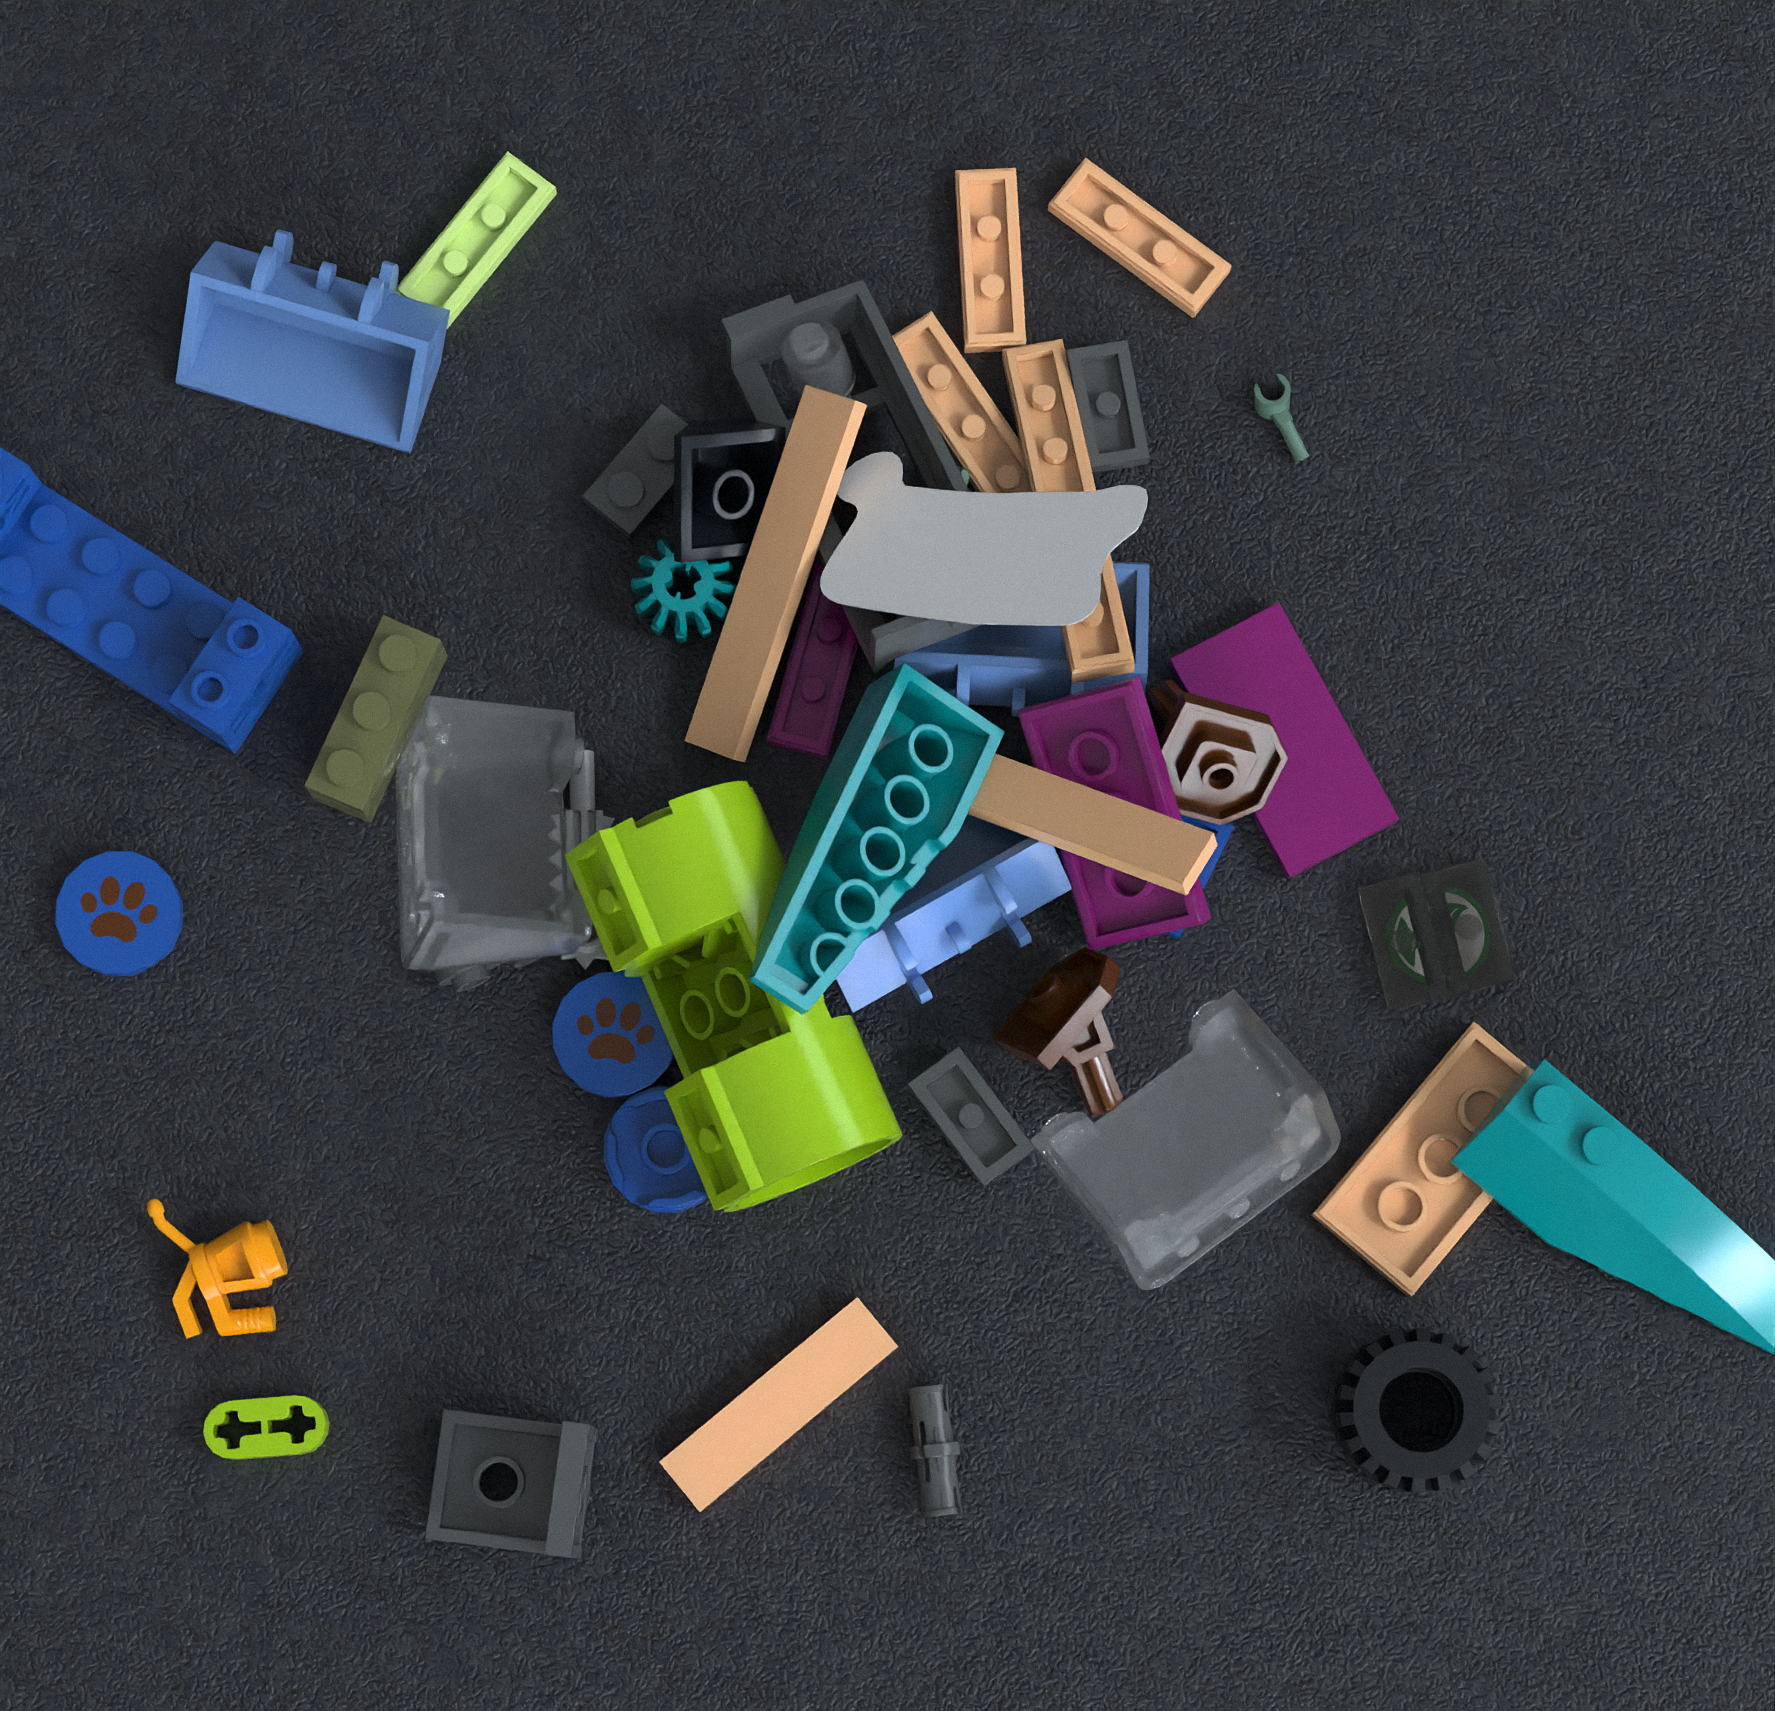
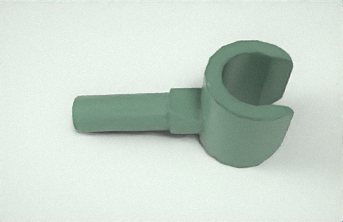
[1253,374,1309,463]

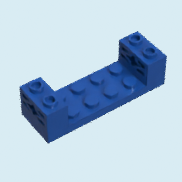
[0,447,304,754]

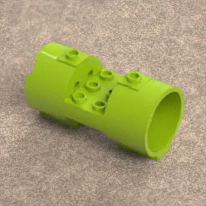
[565,781,903,1212]

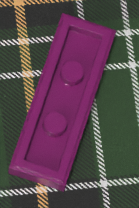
[767,564,859,760]

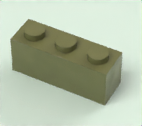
[304,615,448,824]

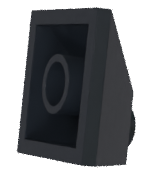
[674,418,786,563]

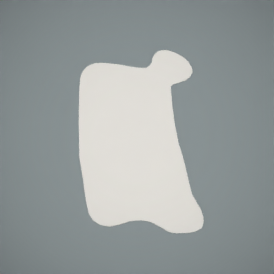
[820,452,1148,626]

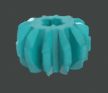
[631,539,737,643]

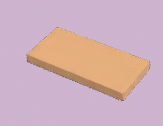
[1311,1022,1527,1298]

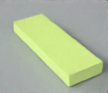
[395,151,557,329]

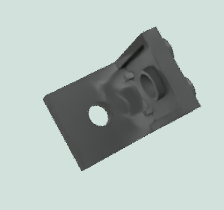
[425,1409,598,1559]

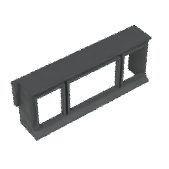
[721,279,982,674]

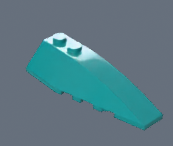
[748,663,1005,1015]
[1449,1059,1775,1355]

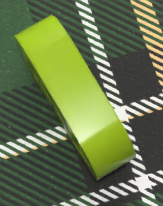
[203,1395,329,1460]

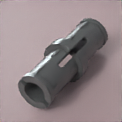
[907,1384,963,1518]

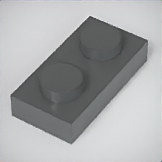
[1066,340,1150,473]
[583,403,688,540]
[908,1046,1035,1188]

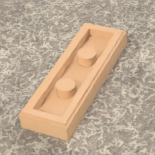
[1048,157,1232,318]
[955,168,1026,353]

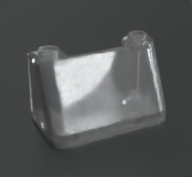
[396,695,593,971]
[1030,989,1341,1290]

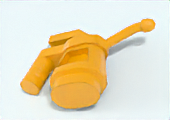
[146,1199,288,1339]

